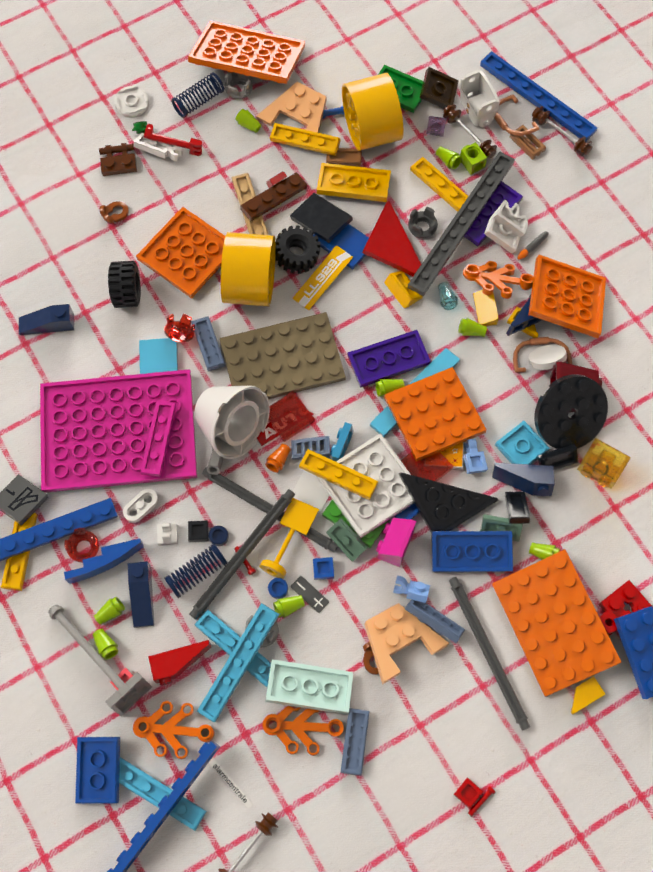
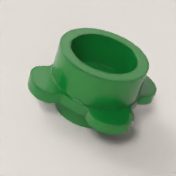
[132,121,147,134]

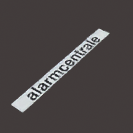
[209,758,253,809]

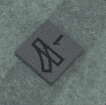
[0,474,48,526]

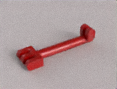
[144,124,202,156]

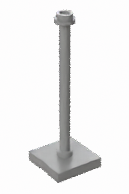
[48,605,152,716]

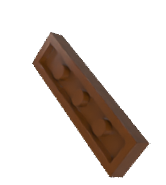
[240,172,307,221]

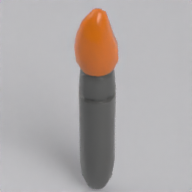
[517,231,549,260]

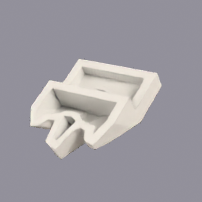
[484,200,528,254]

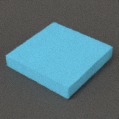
[139,338,178,374]
[495,421,550,465]

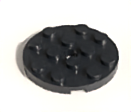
[534,374,608,449]

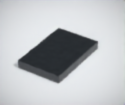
[290,193,353,243]

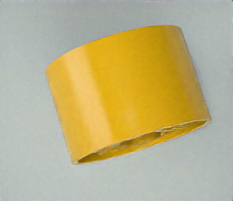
[342,73,404,151]
[221,232,276,307]

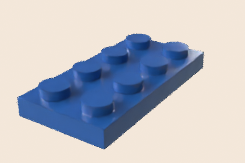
[432,531,513,572]
[614,606,653,699]

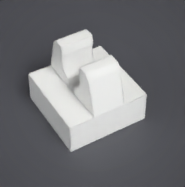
[157,523,178,545]

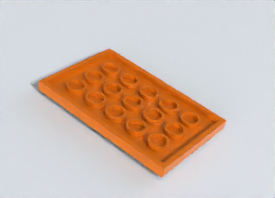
[188,21,305,84]
[492,549,622,697]

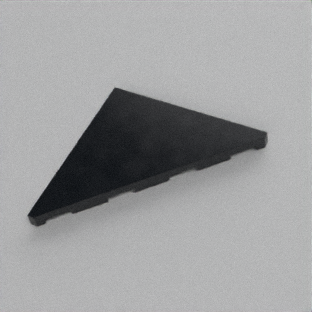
[398,472,498,534]

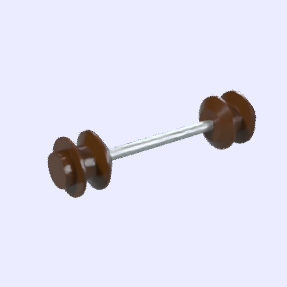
[443,104,497,159]
[532,106,593,156]
[218,812,278,872]

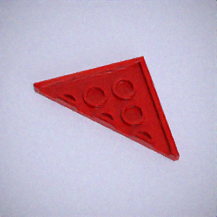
[362,200,421,277]

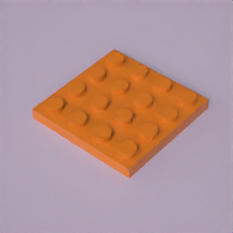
[136,207,225,298]
[528,255,606,338]
[384,367,487,462]

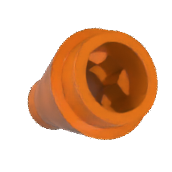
[265,444,291,473]

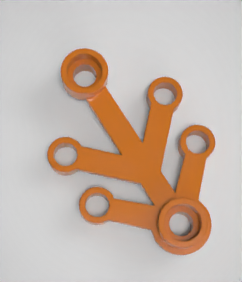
[463,261,534,299]
[133,701,215,759]
[262,706,344,756]

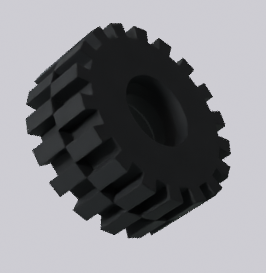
[275,225,321,274]

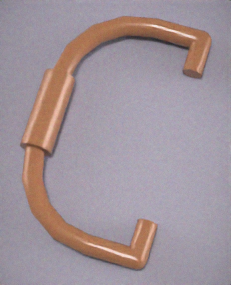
[494,95,540,136]
[513,337,573,373]

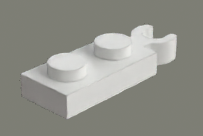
[134,133,182,161]

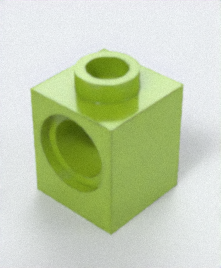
[460,142,487,175]

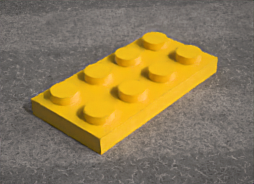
[317,163,391,202]

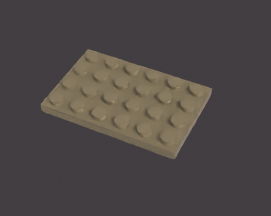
[219,312,346,399]

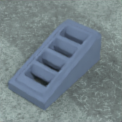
[291,436,330,460]

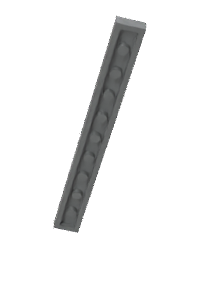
[408,152,515,296]

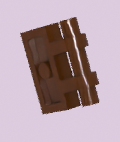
[99,143,137,176]

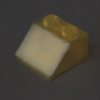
[577,438,631,489]

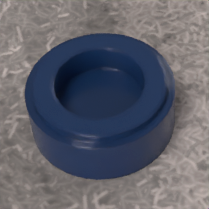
[208,526,229,546]

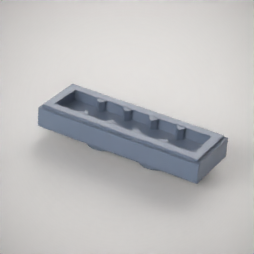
[191,316,225,372]
[405,600,465,643]
[340,708,370,776]

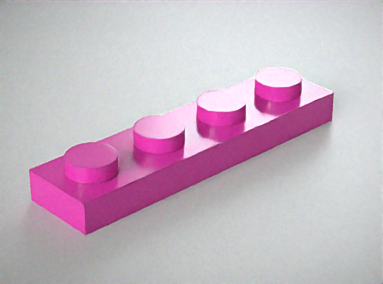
[140,400,176,477]

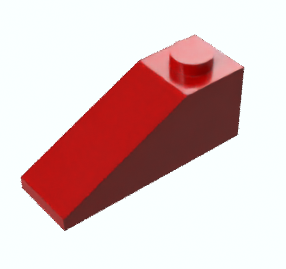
[148,640,211,685]

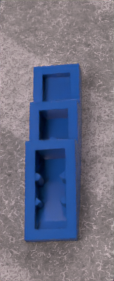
[64,538,144,584]

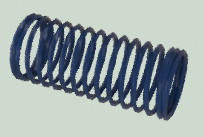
[171,72,225,118]
[164,544,228,598]

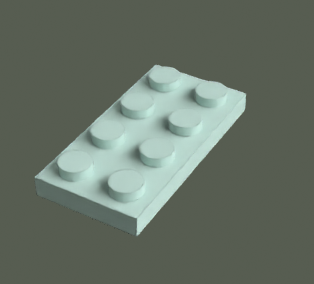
[265,659,353,715]

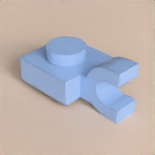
[463,439,488,474]
[393,575,430,603]

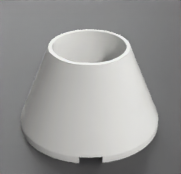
[194,386,270,459]

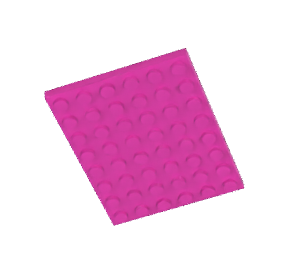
[40,369,197,493]

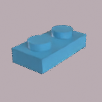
[330,422,354,462]

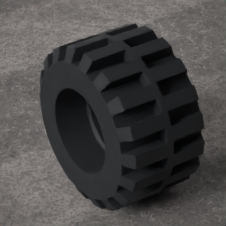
[108,261,141,308]

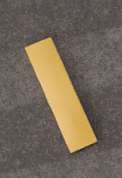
[270,123,341,156]
[410,157,468,212]
[299,449,378,500]
[1,513,37,591]

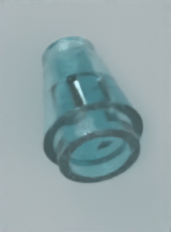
[438,282,458,310]

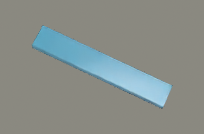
[370,348,460,437]
[197,603,280,722]
[194,610,271,687]
[119,757,207,831]

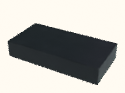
[538,444,578,470]
[505,492,530,524]

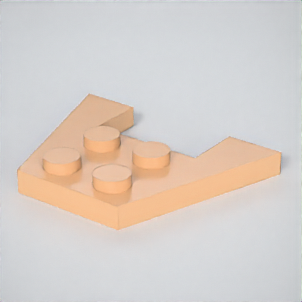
[256,82,327,133]
[364,603,449,685]

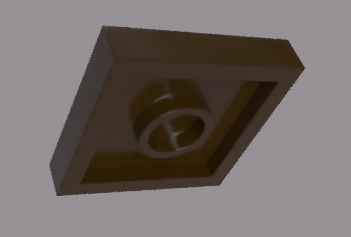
[420,67,459,109]

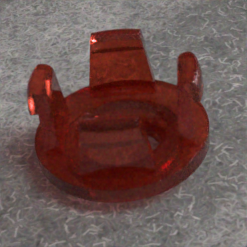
[164,314,196,342]
[64,528,99,563]

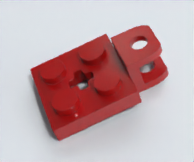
[598,580,653,636]

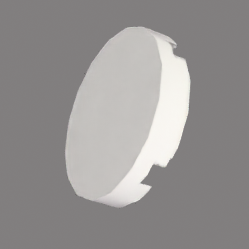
[114,86,149,118]
[528,345,567,370]

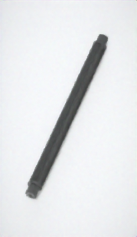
[202,467,338,552]
[189,489,295,620]
[449,577,530,731]

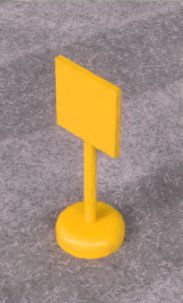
[259,498,319,579]

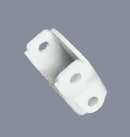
[460,70,500,127]

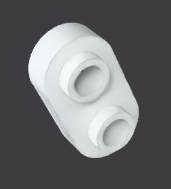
[123,489,158,523]

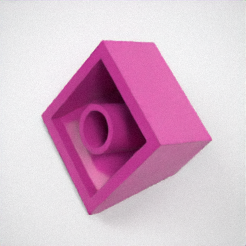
[376,518,416,567]

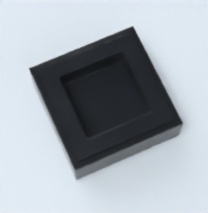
[188,520,209,542]

